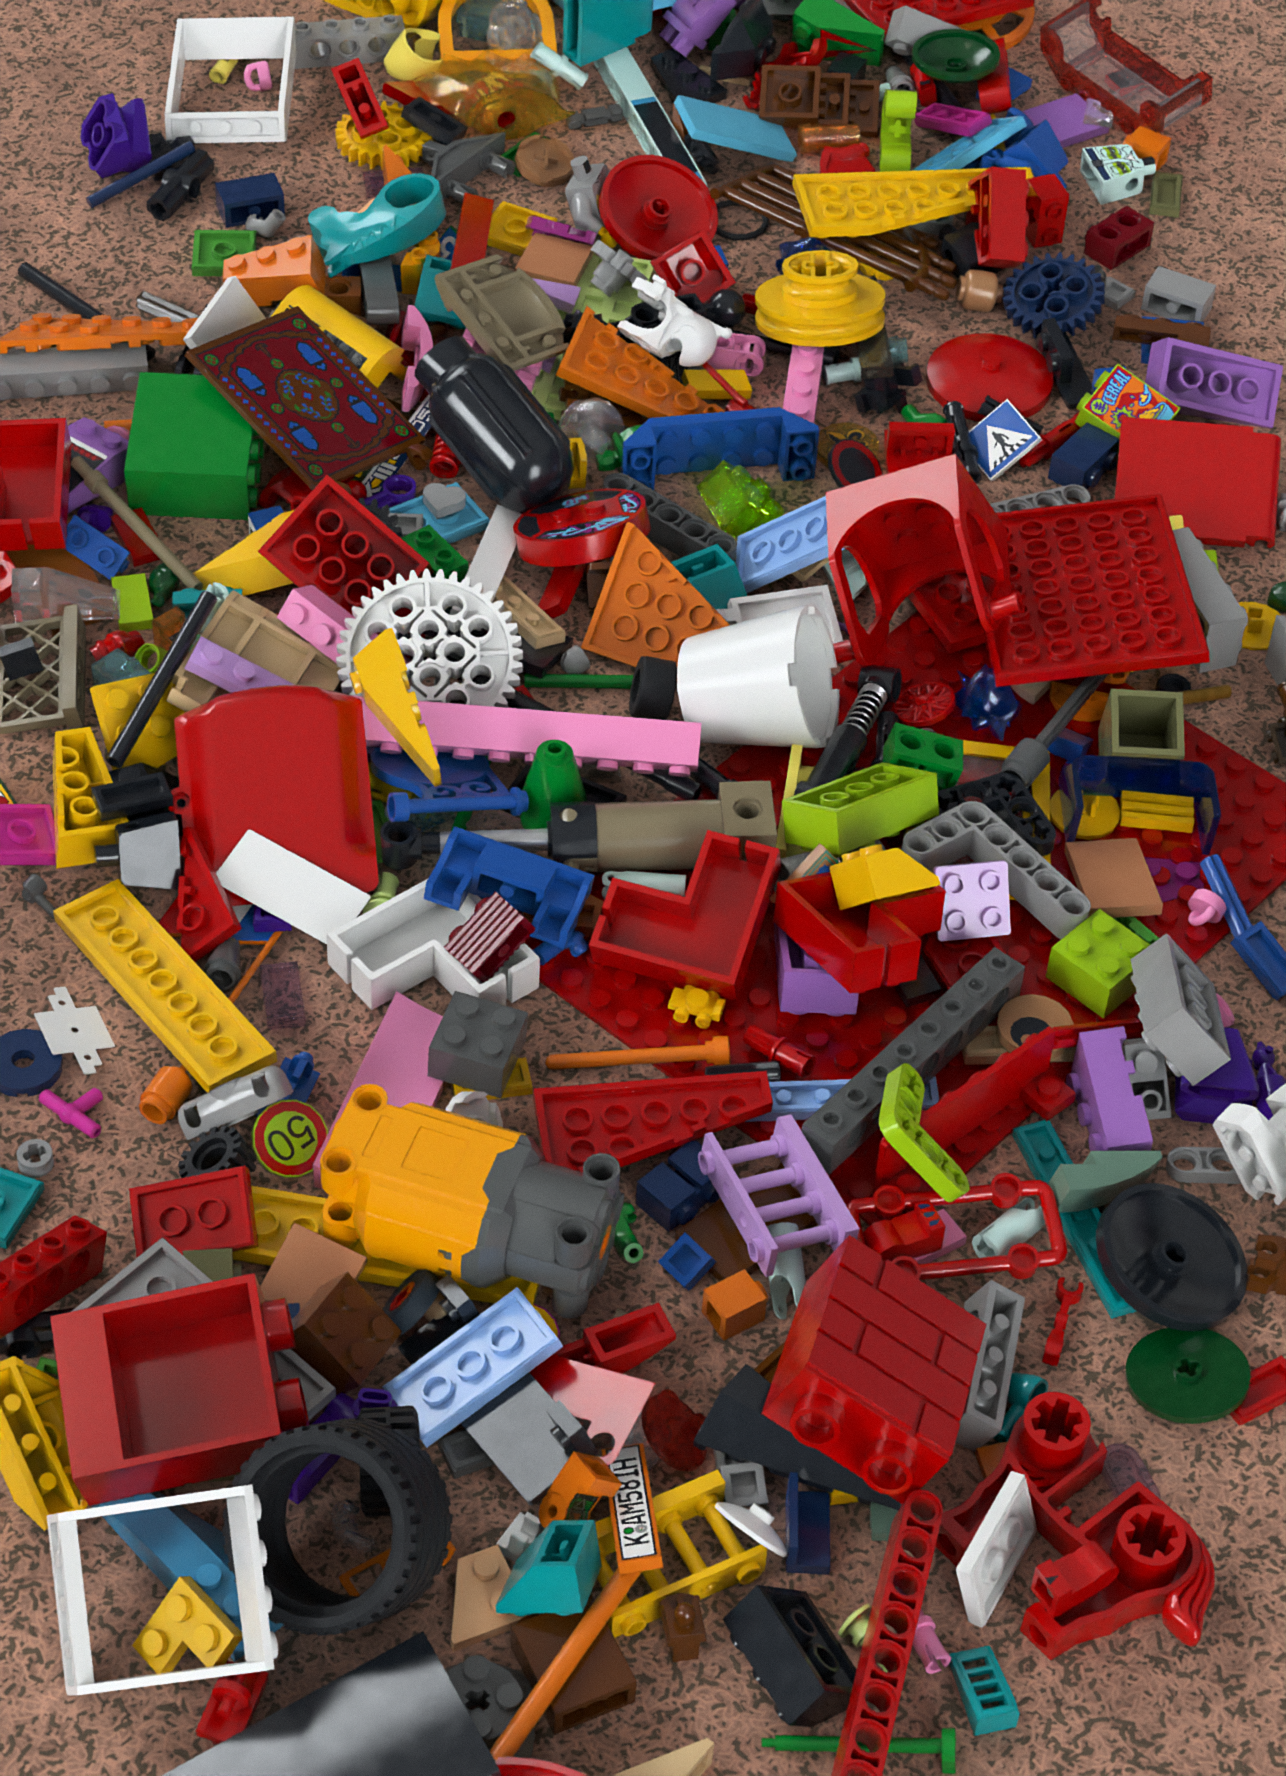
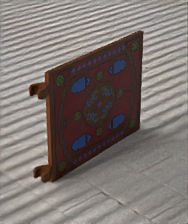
[185,306,433,495]

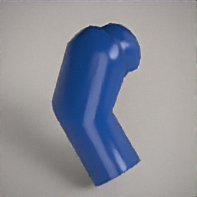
[532,930,589,965]

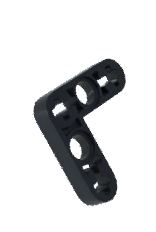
[925,773,1056,856]

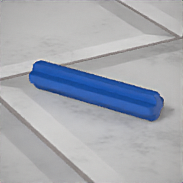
[1200,854,1253,938]

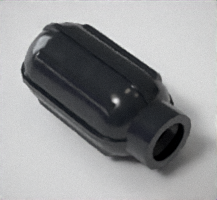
[414,336,574,514]

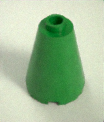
[519,740,588,829]

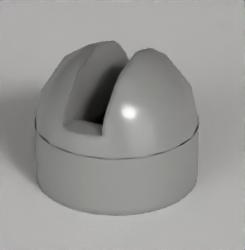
[560,645,591,674]

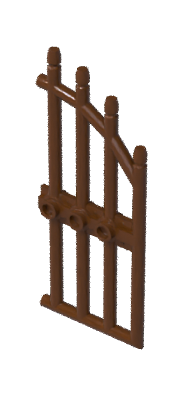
[710,162,957,301]

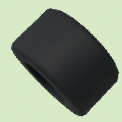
[629,656,677,720]

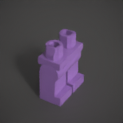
[659,0,738,57]

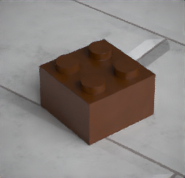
[291,1271,402,1396]

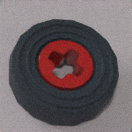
[382,1269,440,1335]

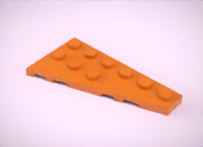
[556,306,726,418]
[0,313,198,354]

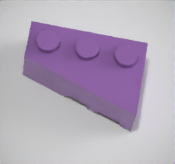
[1066,1026,1153,1152]

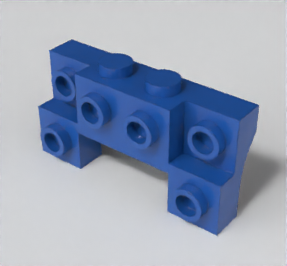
[423,826,595,949]

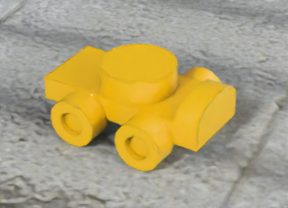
[668,985,726,1029]

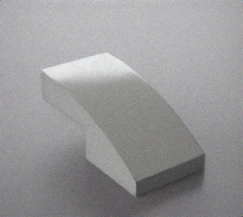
[713,1449,768,1507]

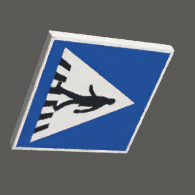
[969,399,1042,481]

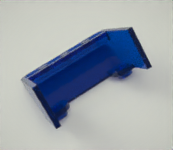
[1059,755,1221,855]

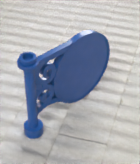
[370,747,528,822]

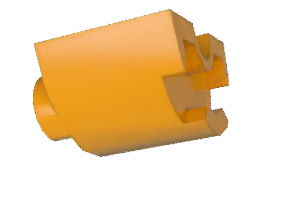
[400,231,441,294]

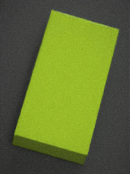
[111,573,154,632]

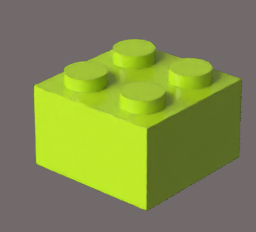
[1046,908,1150,1019]

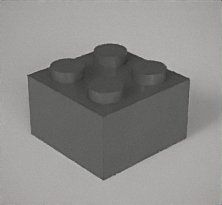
[427,991,528,1098]

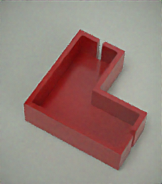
[0,418,72,551]
[589,830,781,1001]
[773,872,946,994]

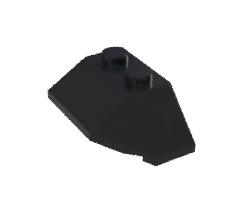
[710,0,776,81]

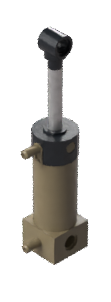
[380,781,777,875]

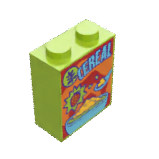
[1074,364,1181,453]

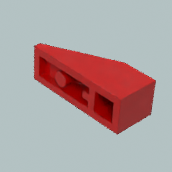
[331,57,389,140]

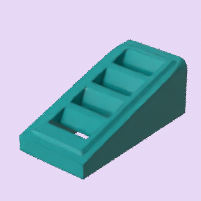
[949,1645,1020,1736]

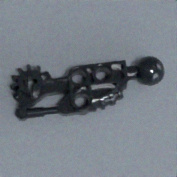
[563,289,746,364]

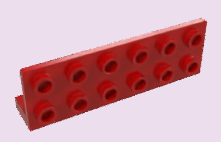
[873,1026,1076,1215]

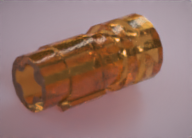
[797,123,860,154]

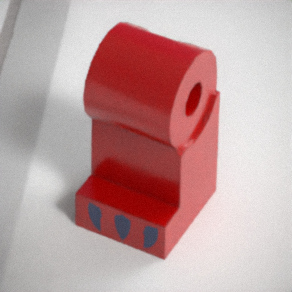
[863,1199,946,1261]

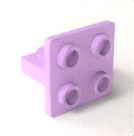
[933,860,1011,941]

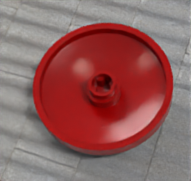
[599,155,718,260]
[926,333,1054,422]

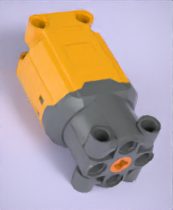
[320,1084,624,1319]

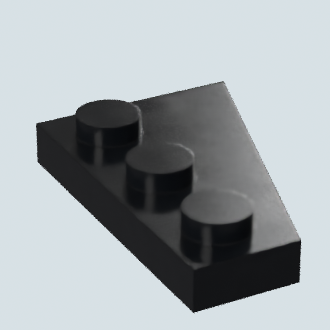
[650,48,727,103]

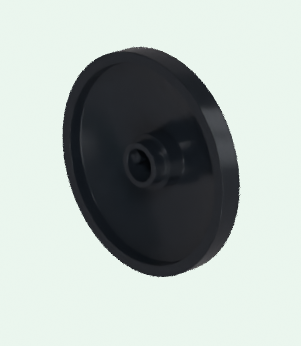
[1096,1183,1248,1331]

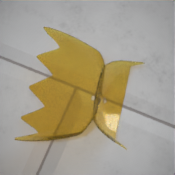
[414,50,576,140]

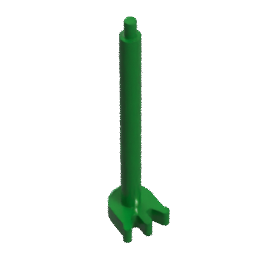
[762,1727,956,1774]

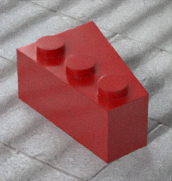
[968,166,1029,269]

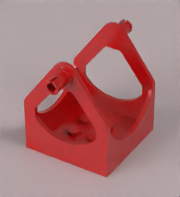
[826,454,1024,667]

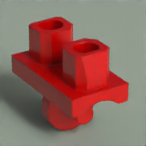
[196,1660,269,1745]

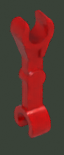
[1042,1277,1084,1366]

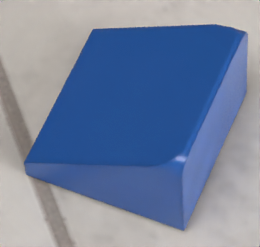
[1047,728,1094,764]

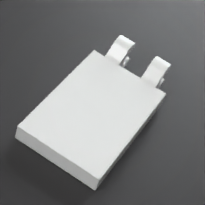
[716,585,843,644]

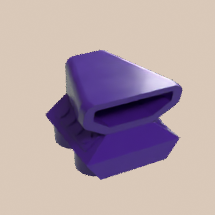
[81,93,152,178]
[1174,1027,1259,1124]

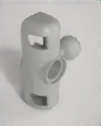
[178,1066,294,1140]

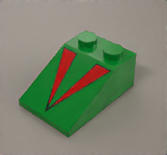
[792,0,885,66]

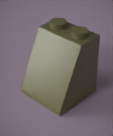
[1098,689,1185,765]

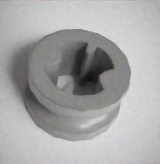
[17,1139,54,1178]

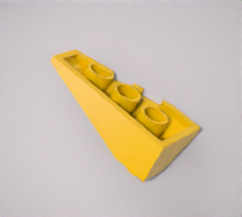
[349,628,442,786]

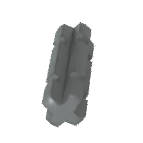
[566,104,623,130]

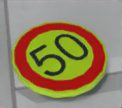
[251,1100,328,1178]

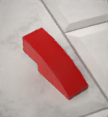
[553,1302,676,1374]

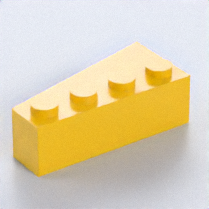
[53,727,129,869]

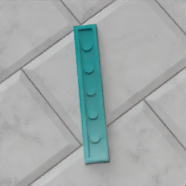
[1012,1120,1136,1319]

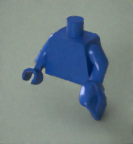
[979,107,1068,188]

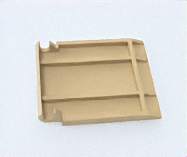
[166,590,342,712]

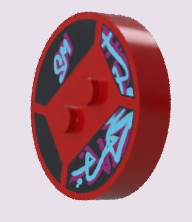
[513,488,651,567]

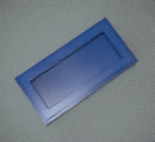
[1230,921,1286,1001]

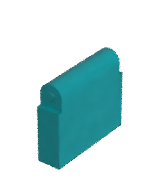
[563,0,653,67]

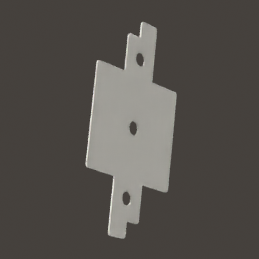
[34,987,115,1075]

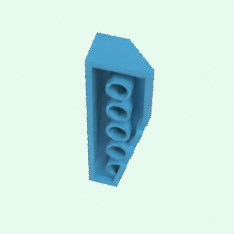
[92,1491,284,1662]

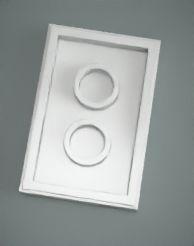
[183,276,266,349]
[956,1471,1037,1628]

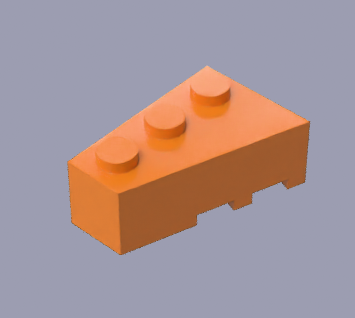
[222,234,325,307]

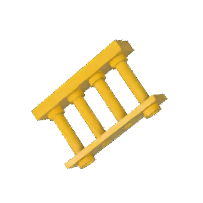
[595,1469,767,1638]

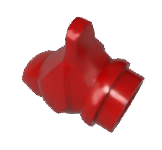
[89,630,145,672]

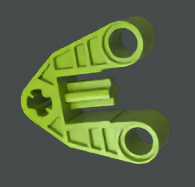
[879,89,917,172]

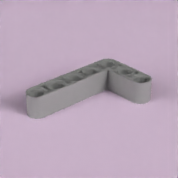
[901,801,1091,939]

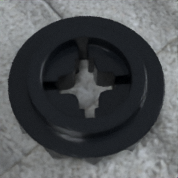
[684,133,720,175]

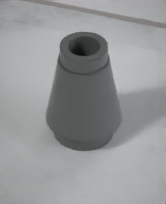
[203,937,241,991]

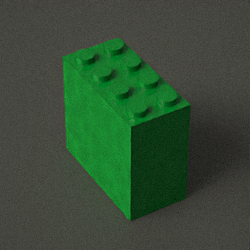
[124,372,265,520]

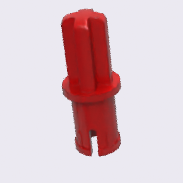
[743,1025,816,1078]

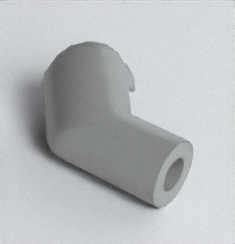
[245,209,286,238]

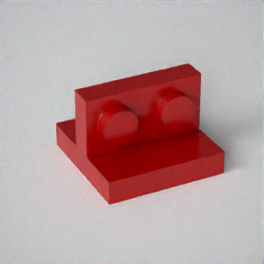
[883,422,955,474]

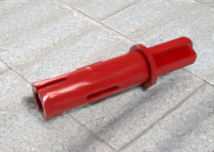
[1019,412,1081,468]

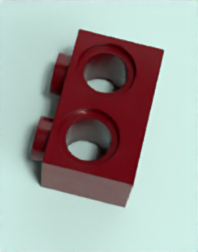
[1083,206,1155,270]

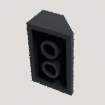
[722,1585,857,1727]

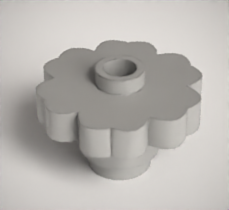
[590,240,648,297]

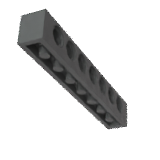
[802,947,1025,1175]

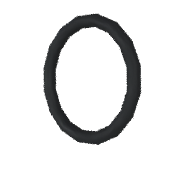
[716,200,769,240]

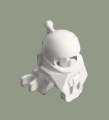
[617,274,732,367]

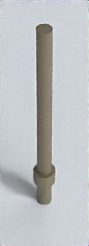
[71,456,203,590]

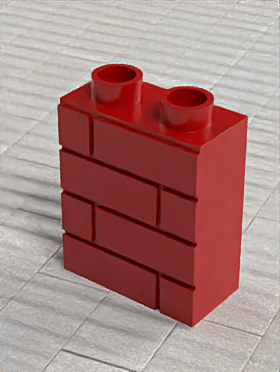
[761,1235,987,1504]
[50,1273,309,1506]

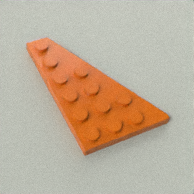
[581,522,730,668]

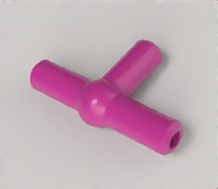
[39,1088,103,1138]

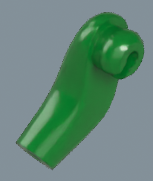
[613,1202,643,1263]

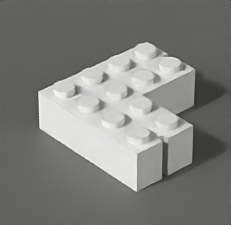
[327,879,540,1010]

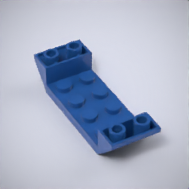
[621,407,820,490]

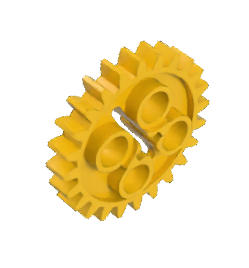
[335,101,432,171]

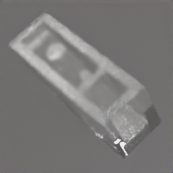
[11,567,120,623]

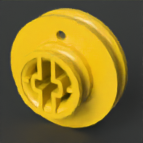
[755,250,885,347]

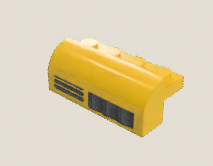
[272,285,407,389]

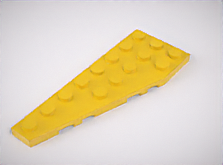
[792,167,1034,239]

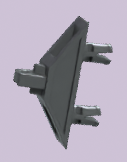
[422,132,516,203]

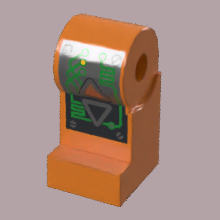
[538,1452,622,1528]

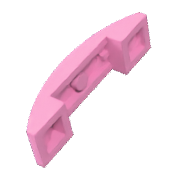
[402,305,433,412]

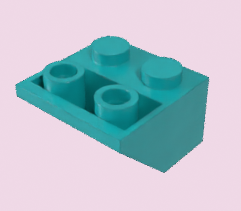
[414,255,466,329]
[671,544,747,609]
[496,1520,602,1616]

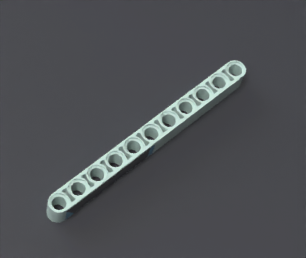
[593,47,707,186]

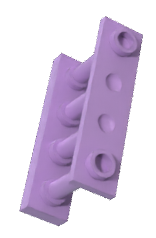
[698,1114,860,1277]

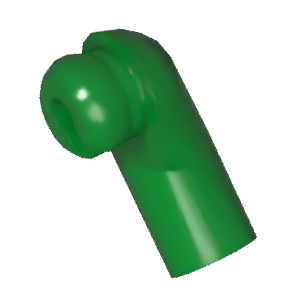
[901,404,947,423]

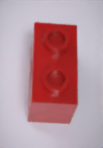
[1025,174,1069,248]

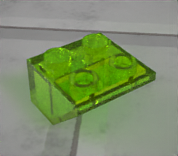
[696,460,785,539]

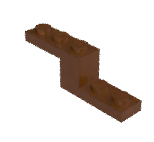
[1112,314,1211,347]

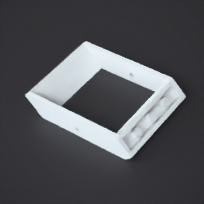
[165,17,296,143]
[47,1485,278,1695]

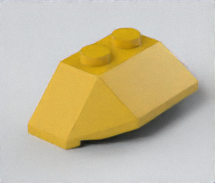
[0,1356,87,1531]

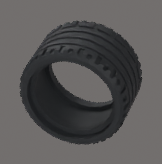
[222,1418,452,1636]

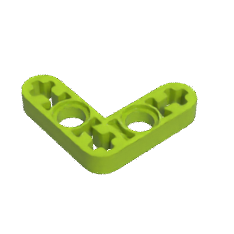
[879,1063,969,1202]

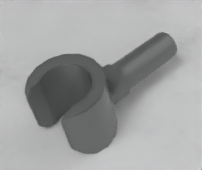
[22,874,56,921]

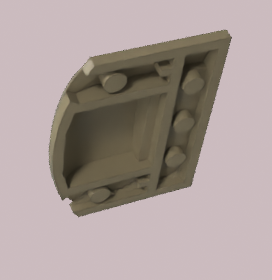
[434,254,569,371]

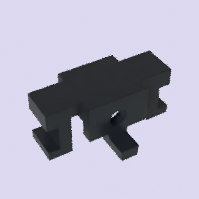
[854,362,923,414]

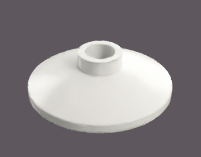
[714,1502,787,1558]

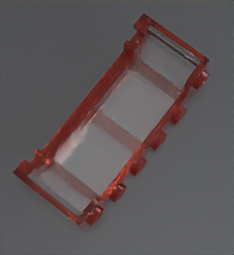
[1040,0,1213,135]

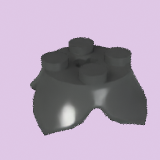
[444,1655,535,1758]

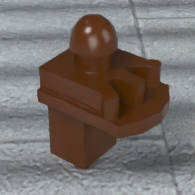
[659,1593,707,1662]

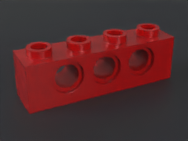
[0,1215,107,1339]

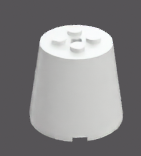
[677,605,839,748]

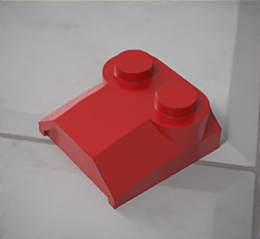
[650,229,736,304]

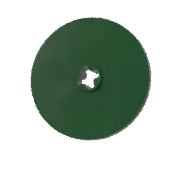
[1125,1327,1251,1424]

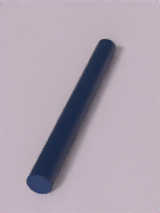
[86,141,196,208]

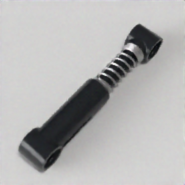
[794,665,902,795]

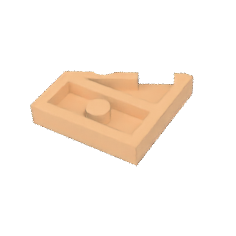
[451,1544,525,1652]

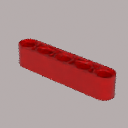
[978,37,1012,114]

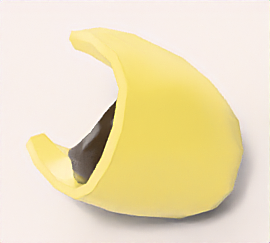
[384,28,444,82]

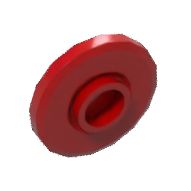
[891,682,956,727]

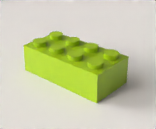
[782,762,939,857]

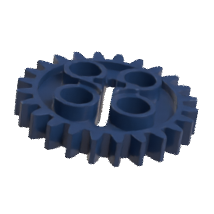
[1003,252,1105,338]

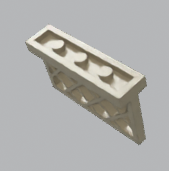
[0,604,86,734]

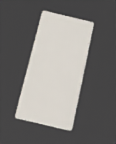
[216,830,371,944]

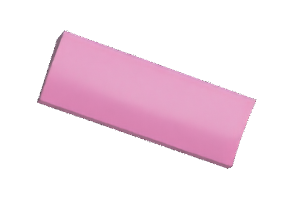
[313,991,446,1189]

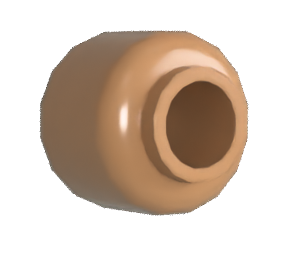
[956,269,1003,313]

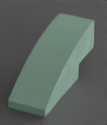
[1048,1151,1163,1213]

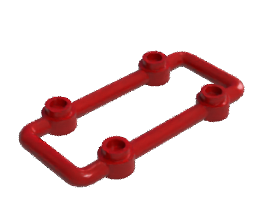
[846,1173,1068,1280]

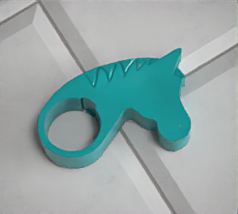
[308,173,446,278]

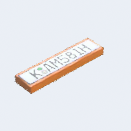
[601,1443,663,1575]

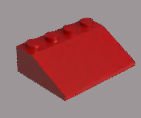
[258,475,434,615]

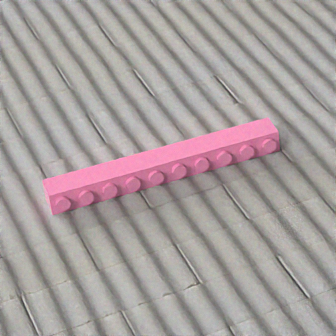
[350,695,701,777]

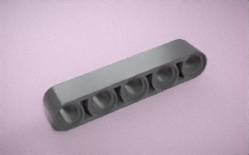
[358,255,399,325]
[603,473,737,562]

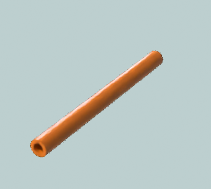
[490,1568,642,1761]

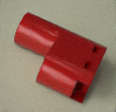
[909,64,937,107]

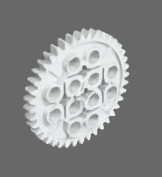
[336,569,523,708]

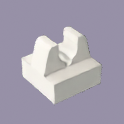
[496,1512,545,1562]

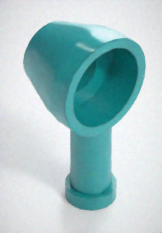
[993,1373,1048,1443]

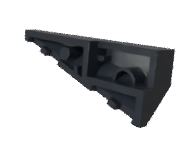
[693,1364,902,1510]

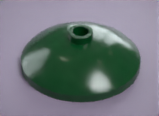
[912,29,1000,84]

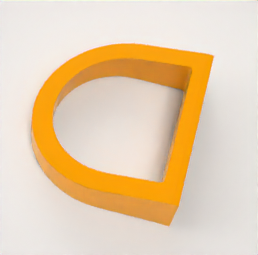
[437,0,557,74]

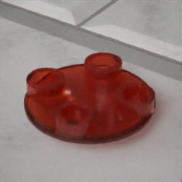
[641,1389,707,1472]

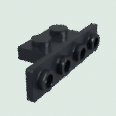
[1031,318,1095,409]

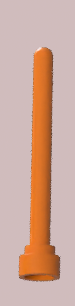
[545,1036,731,1070]

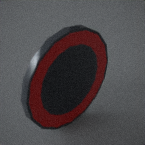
[828,439,883,488]

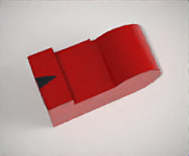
[1030,1540,1119,1619]

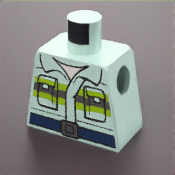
[1080,144,1156,205]

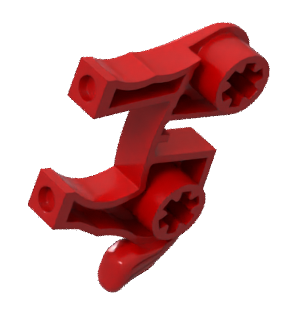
[935,1392,1215,1661]

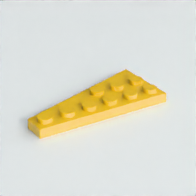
[90,673,186,770]

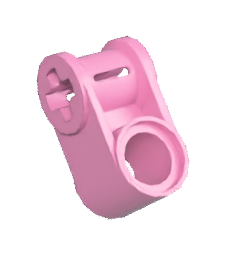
[707,333,766,377]

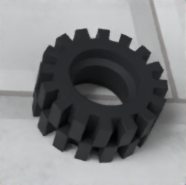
[178,1126,257,1179]

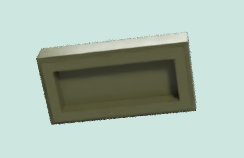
[1149,171,1183,218]

